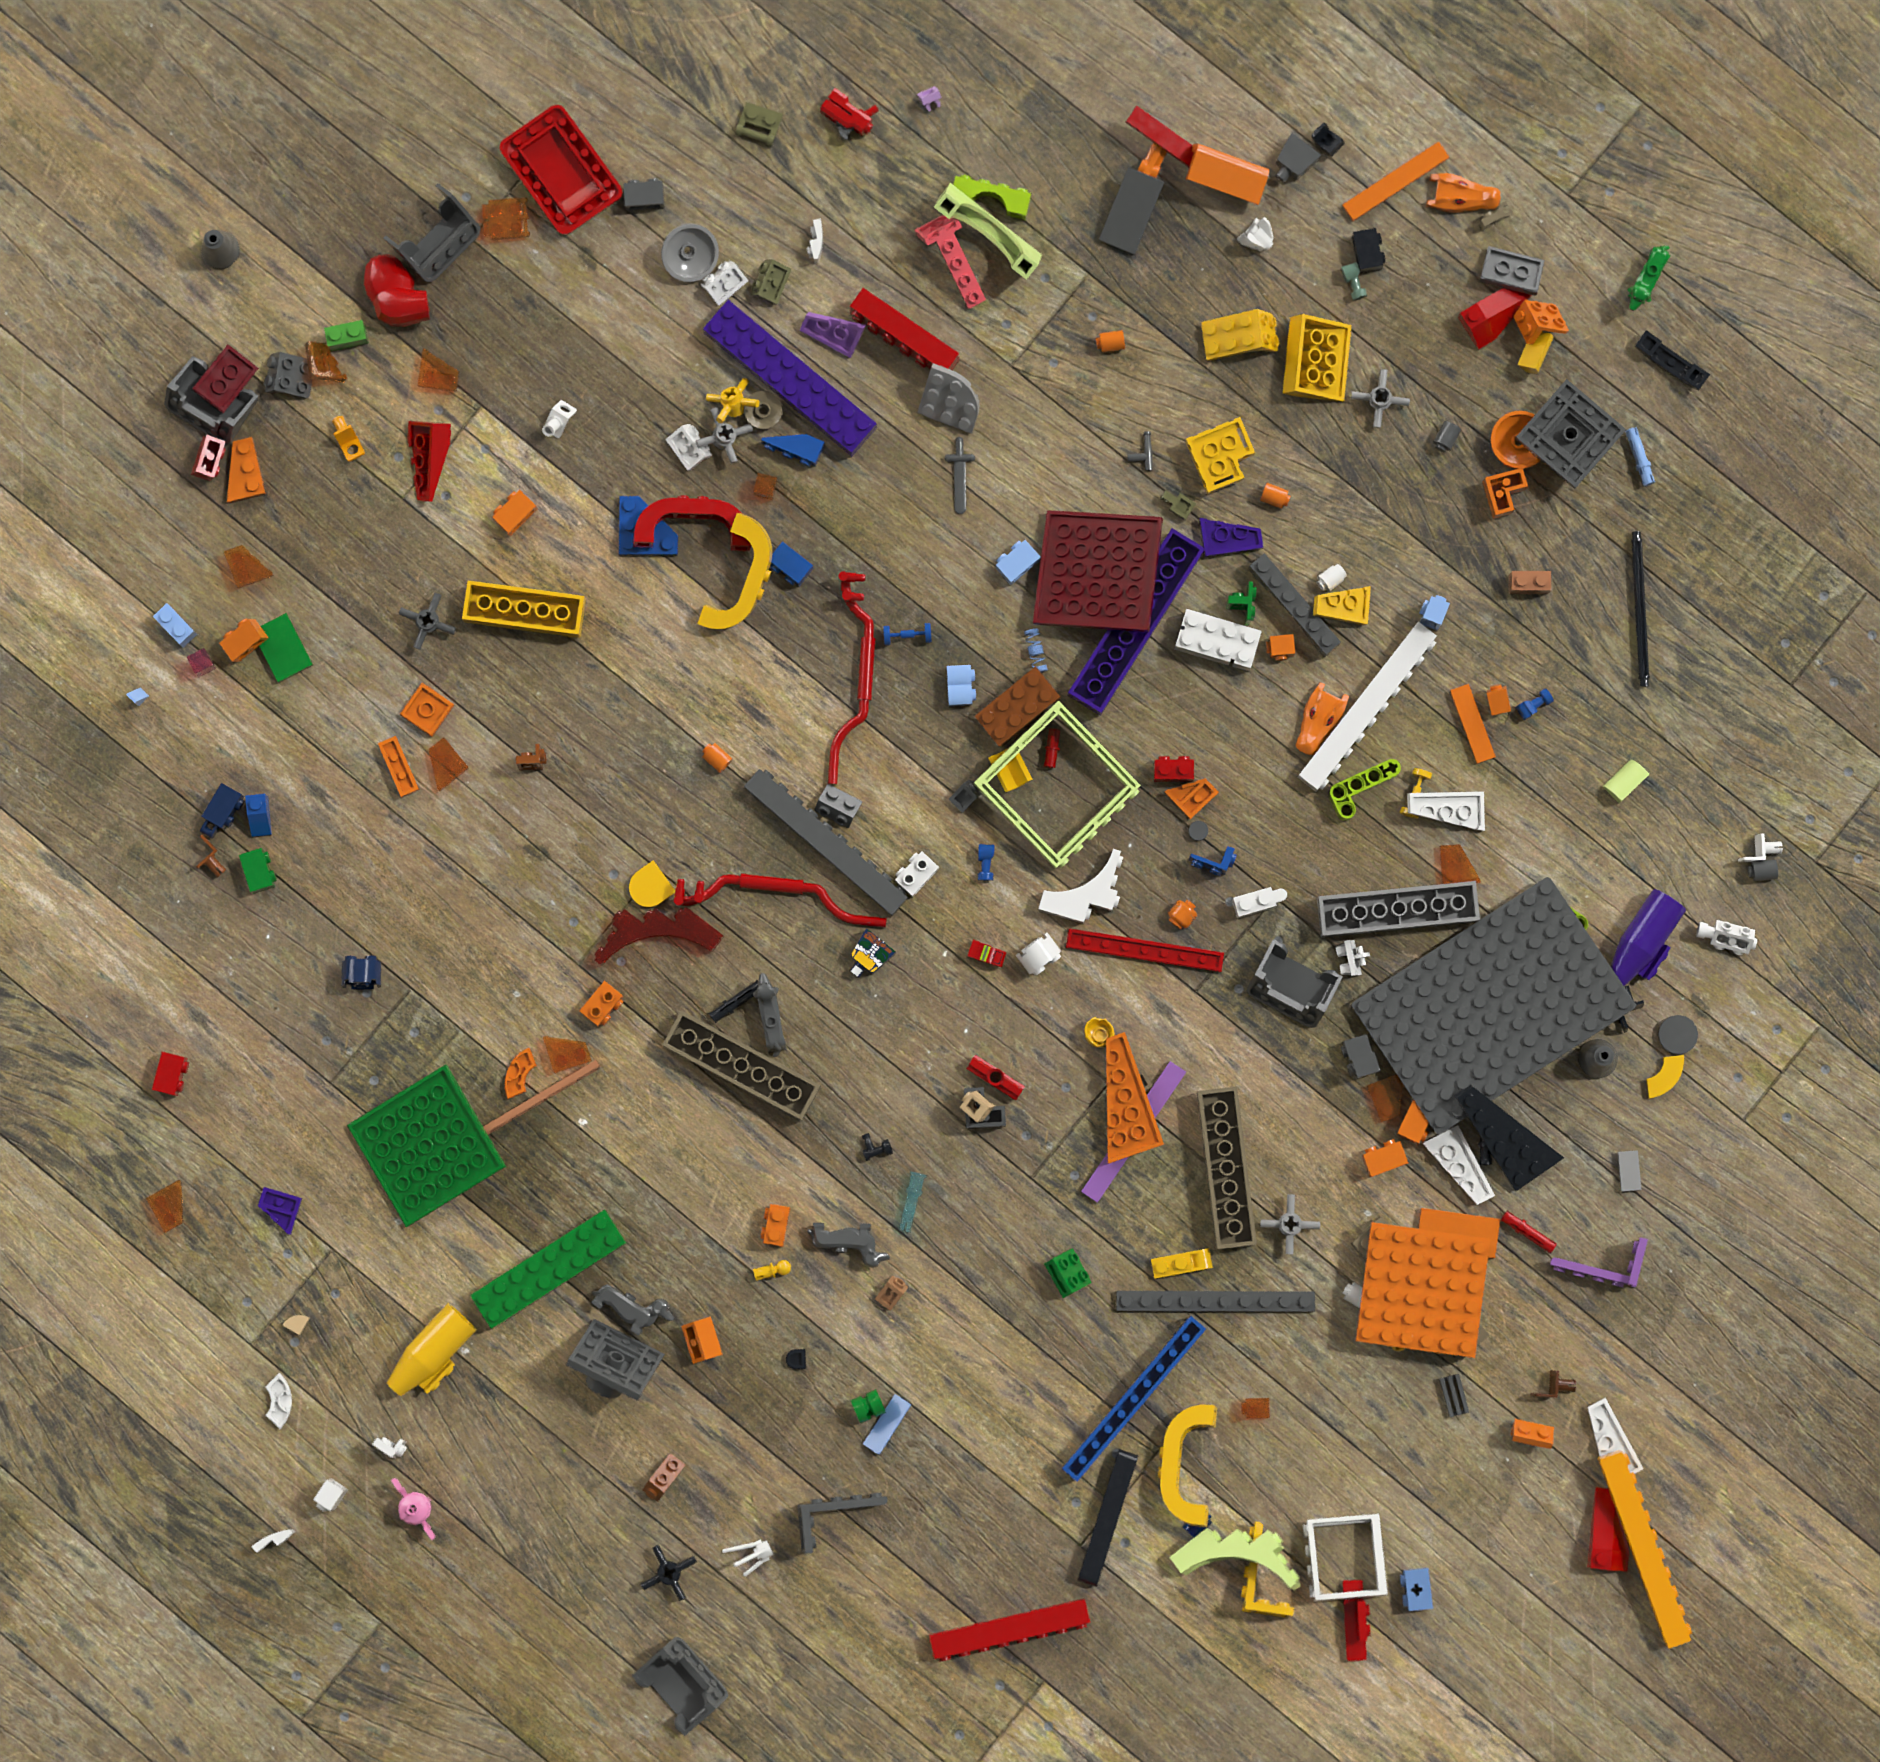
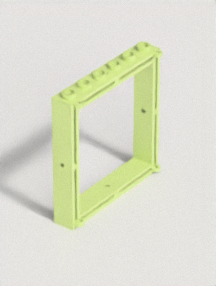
[973,701,1141,868]

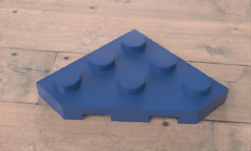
[619,496,678,556]

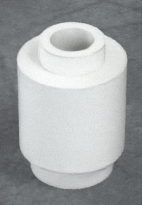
[1317,564,1347,592]
[1343,1282,1362,1309]

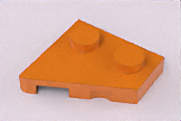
[1164,778,1219,820]

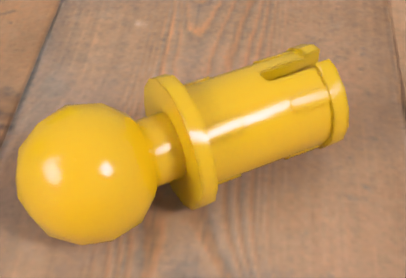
[753,1260,791,1281]

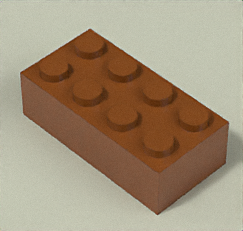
[975,666,1062,747]

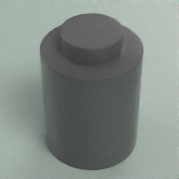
[1433,421,1461,452]
[1748,859,1778,881]

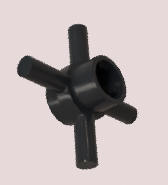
[641,1544,697,1602]

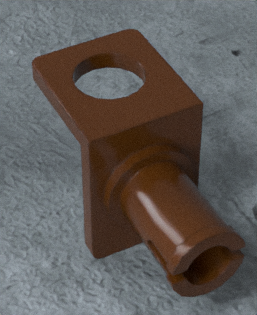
[1530,1370,1576,1398]

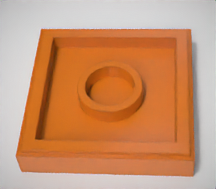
[400,683,455,737]

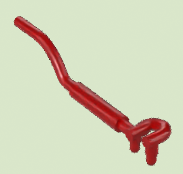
[828,571,876,785]
[674,873,887,928]

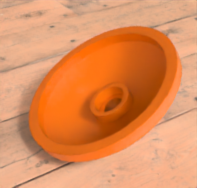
[1490,411,1541,469]

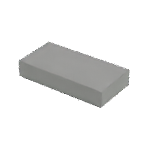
[1617,1150,1641,1192]

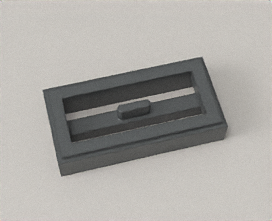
[1439,1374,1469,1417]

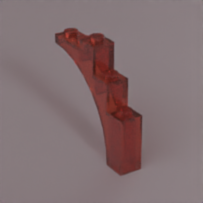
[594,907,724,966]

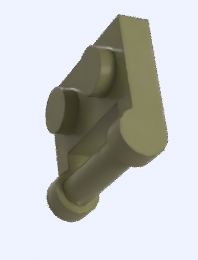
[735,102,783,147]

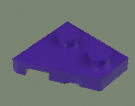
[258,1187,303,1235]

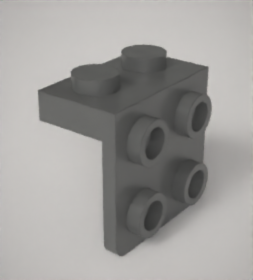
[264,352,315,398]

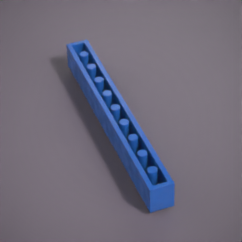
[1062,1316,1206,1482]

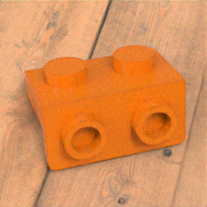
[1511,1419,1554,1449]

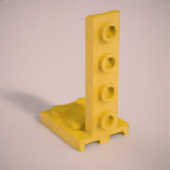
[1241,1522,1294,1618]

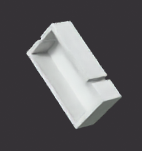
[1174,609,1262,671]

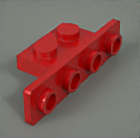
[1342,1580,1371,1661]

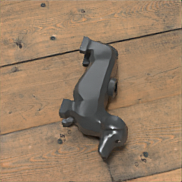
[752,973,787,1057]
[807,1223,890,1268]
[591,1285,675,1336]

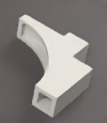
[1038,849,1123,924]

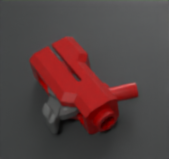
[820,88,879,142]

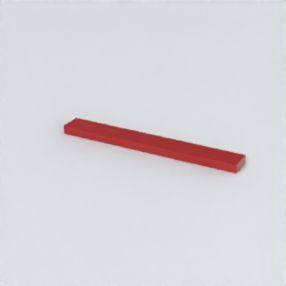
[1066,928,1224,972]

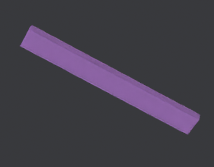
[1081,1061,1186,1203]

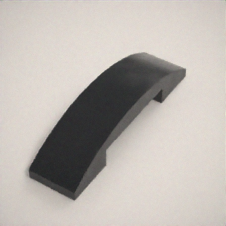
[1635,330,1710,391]

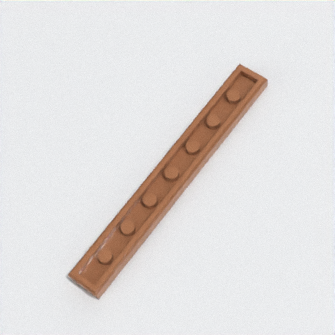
[483,1060,601,1135]

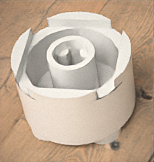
[1016,932,1061,975]

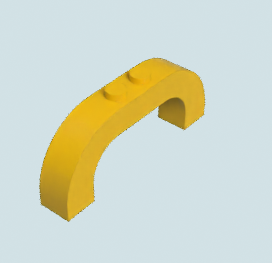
[697,513,772,629]
[1158,1405,1217,1527]

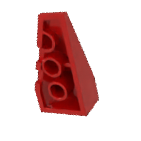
[1458,288,1532,350]
[1587,1487,1629,1572]

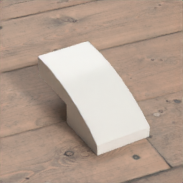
[252,1529,295,1553]

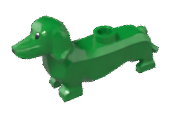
[1628,245,1671,311]

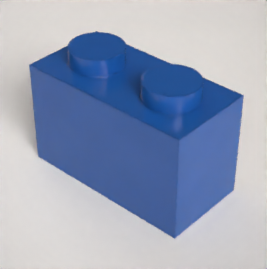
[770,541,814,586]

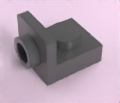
[949,779,982,813]

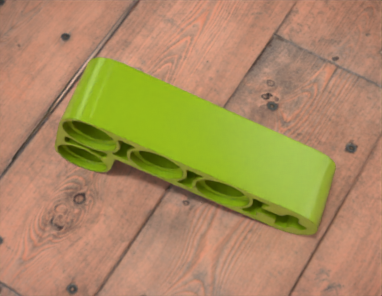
[1328,759,1401,821]

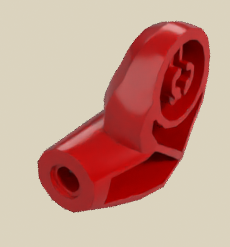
[364,254,430,327]

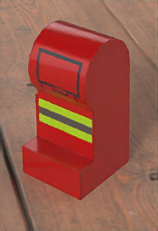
[967,939,1007,968]

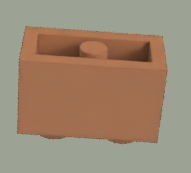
[1509,571,1551,594]

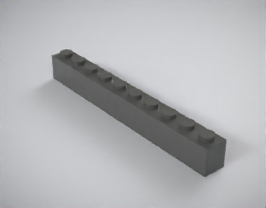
[744,769,908,917]

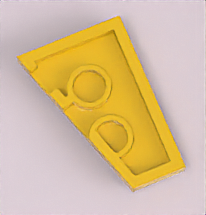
[1313,586,1371,625]

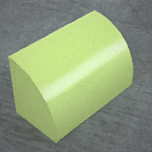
[1603,759,1649,803]

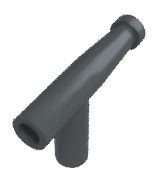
[1128,431,1153,471]

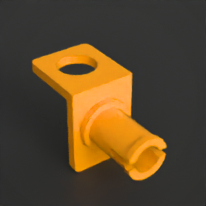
[332,416,365,462]

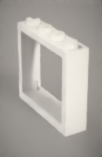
[1303,1514,1387,1602]

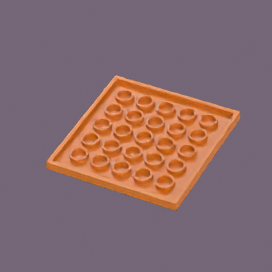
[1355,1222,1490,1358]

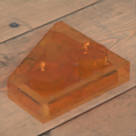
[418,349,459,392]
[1439,844,1481,884]
[543,1036,592,1073]
[146,1180,183,1233]

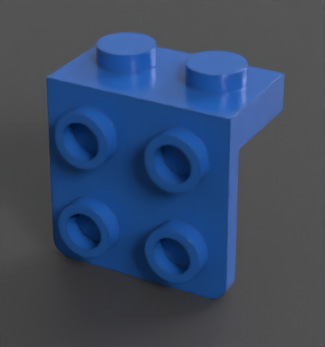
[1188,846,1237,876]

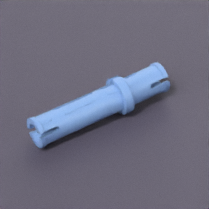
[1625,427,1655,486]

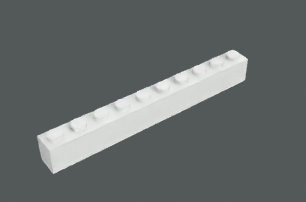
[1297,622,1437,791]

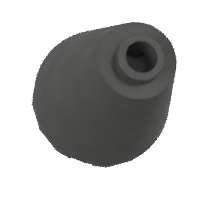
[201,230,240,269]
[1578,1039,1618,1078]

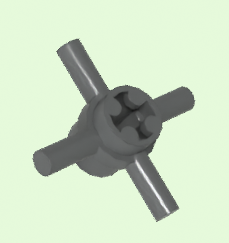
[399,593,456,650]

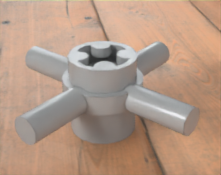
[1351,369,1410,428]
[696,408,753,464]
[1260,1194,1320,1254]

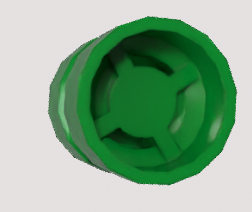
[851,1389,886,1424]

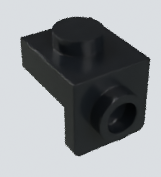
[1311,123,1345,157]

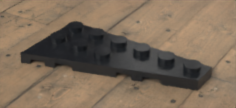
[1455,1085,1564,1191]

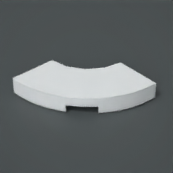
[265,1373,292,1429]

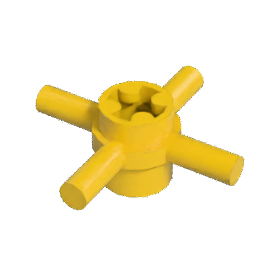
[706,378,760,423]

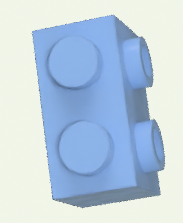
[1419,595,1450,631]

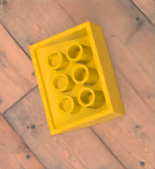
[1283,314,1352,402]

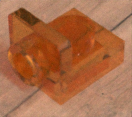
[1241,1398,1270,1418]

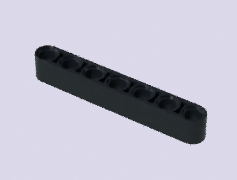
[1077,1449,1138,1587]

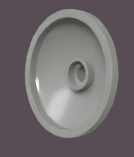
[661,224,719,282]

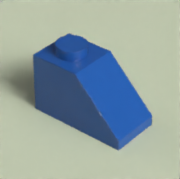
[245,794,272,837]

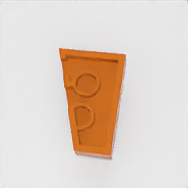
[227,437,266,503]

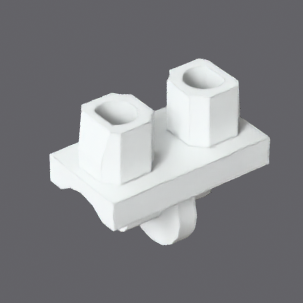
[1336,940,1370,976]

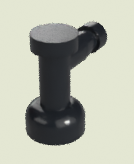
[862,1133,893,1161]

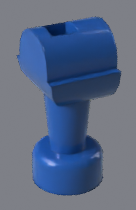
[1515,688,1554,720]
[978,844,995,881]

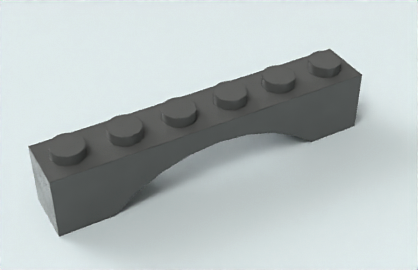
[1248,553,1341,658]

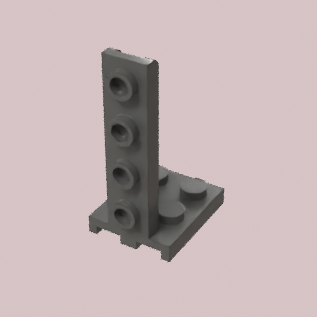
[797,1493,887,1554]

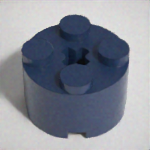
[341,956,381,990]

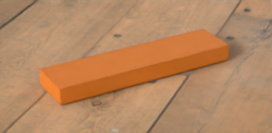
[1450,684,1496,764]

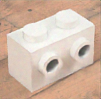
[895,851,939,898]

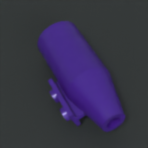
[1610,889,1686,986]

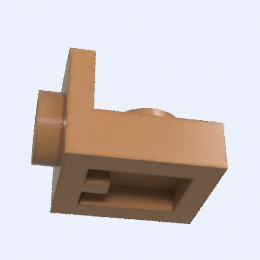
[875,1276,908,1311]

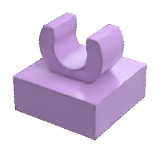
[917,86,941,111]

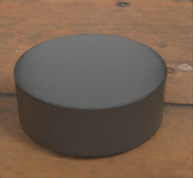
[1188,821,1208,841]

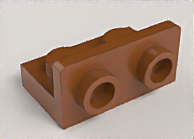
[516,744,547,771]

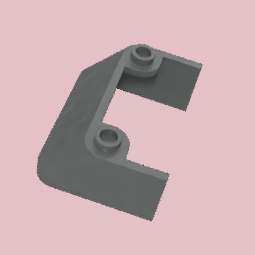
[383,183,481,282]

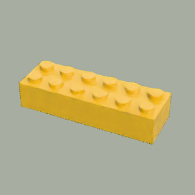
[462,581,586,638]

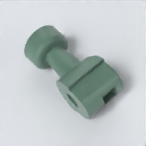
[1341,262,1368,301]

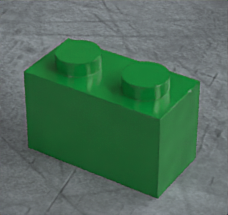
[239,848,277,894]

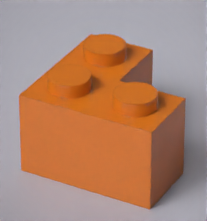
[1482,468,1528,519]

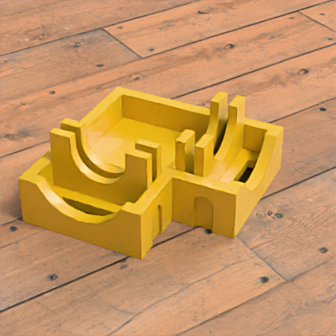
[1185,417,1255,495]

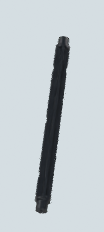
[1631,531,1650,687]

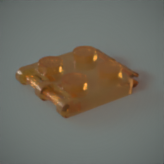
[482,197,530,240]

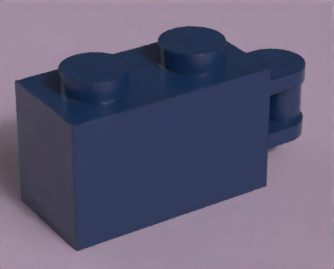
[200,783,245,839]

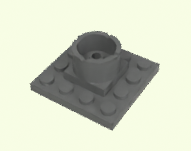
[1515,379,1626,489]
[566,1319,665,1401]

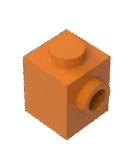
[1266,634,1295,661]
[1487,684,1511,716]

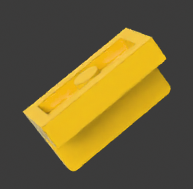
[989,748,1033,792]

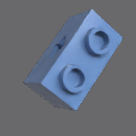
[1400,1567,1433,1611]

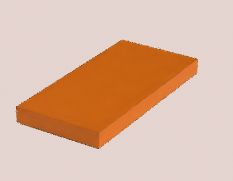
[1418,1208,1500,1258]

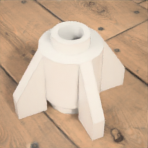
[1237,217,1274,252]

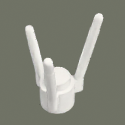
[722,1540,773,1576]

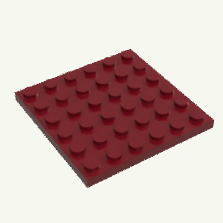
[1033,510,1163,632]

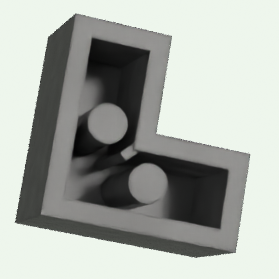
[1340,1034,1380,1080]
[964,1087,1006,1129]

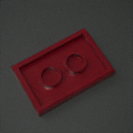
[192,344,259,414]

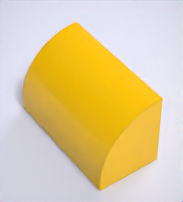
[1517,332,1554,374]

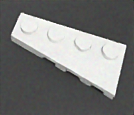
[1422,1125,1495,1205]

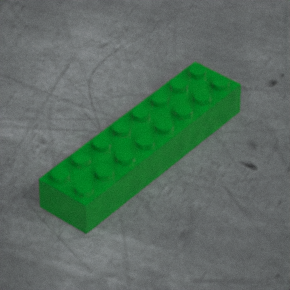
[470,1209,627,1329]

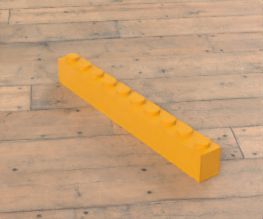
[1597,1450,1692,1649]

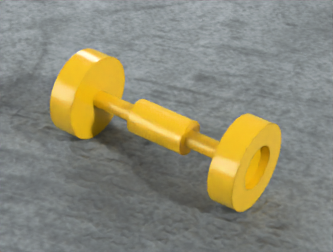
[1400,768,1432,819]

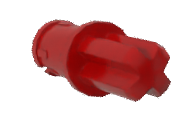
[1043,728,1060,768]

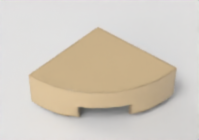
[283,1315,310,1335]

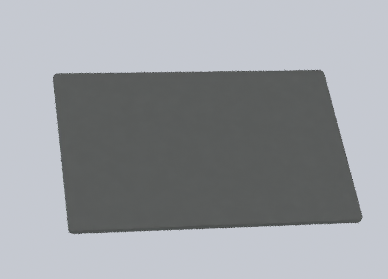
[1352,877,1636,1134]

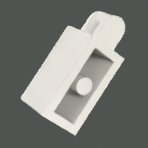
[1232,887,1287,919]

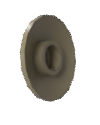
[744,391,782,429]

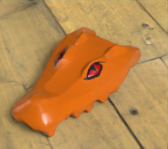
[1426,173,1501,213]
[1295,682,1349,755]

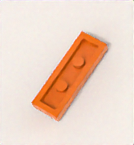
[378,736,419,798]

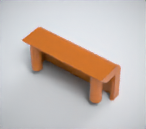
[1186,143,1269,205]

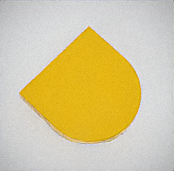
[629,860,675,907]

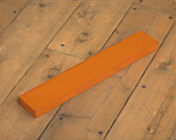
[1342,141,1449,222]

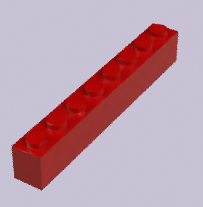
[929,1598,1091,1662]

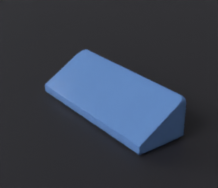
[863,1394,912,1455]

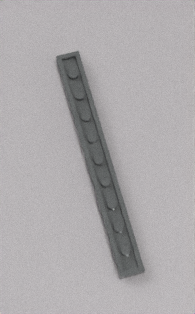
[1116,1291,1315,1312]

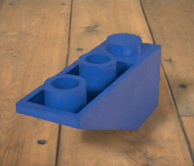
[761,434,825,467]

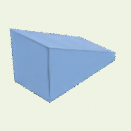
[126,688,149,706]

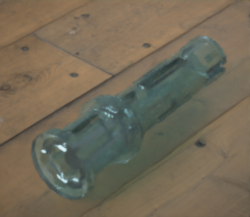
[898,1171,927,1232]

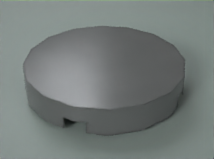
[1658,1015,1698,1055]

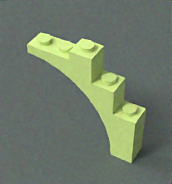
[1170,1528,1301,1590]

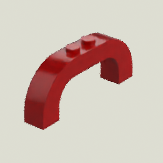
[633,495,752,551]

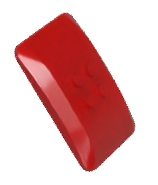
[500,105,622,235]

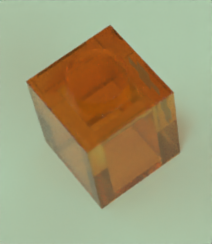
[753,473,778,500]

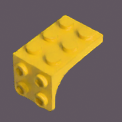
[1201,309,1279,361]

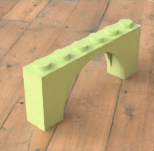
[934,183,1042,280]

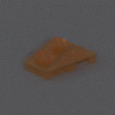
[305,341,347,383]
[224,545,273,589]
[429,737,469,791]
[1367,1074,1403,1122]

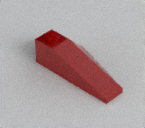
[408,421,451,502]

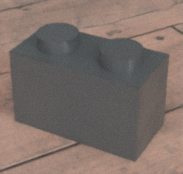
[623,178,665,211]

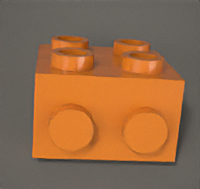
[1513,300,1569,345]

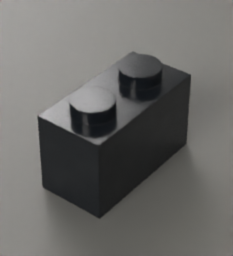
[1351,228,1386,274]

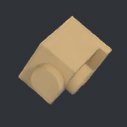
[960,1091,995,1123]

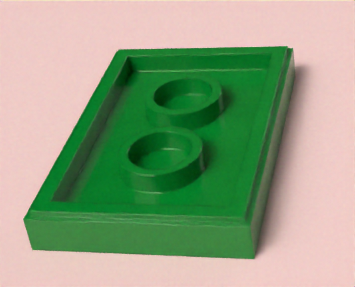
[259,613,313,683]

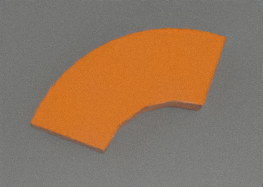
[505,1048,537,1099]

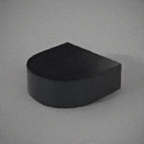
[786,1349,806,1369]

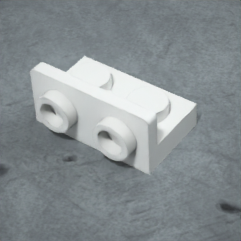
[701,261,748,305]
[666,424,712,471]
[372,1437,407,1459]

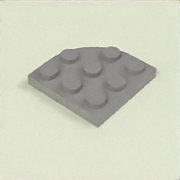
[917,363,980,434]

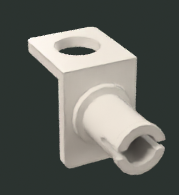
[542,400,577,438]
[1738,833,1783,862]

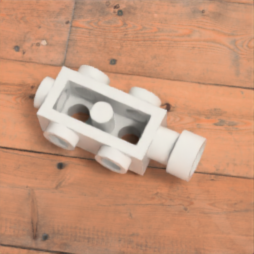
[1696,920,1757,955]

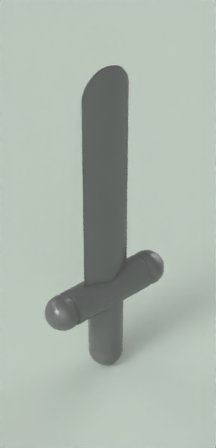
[944,437,975,514]

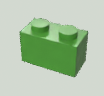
[324,320,369,351]

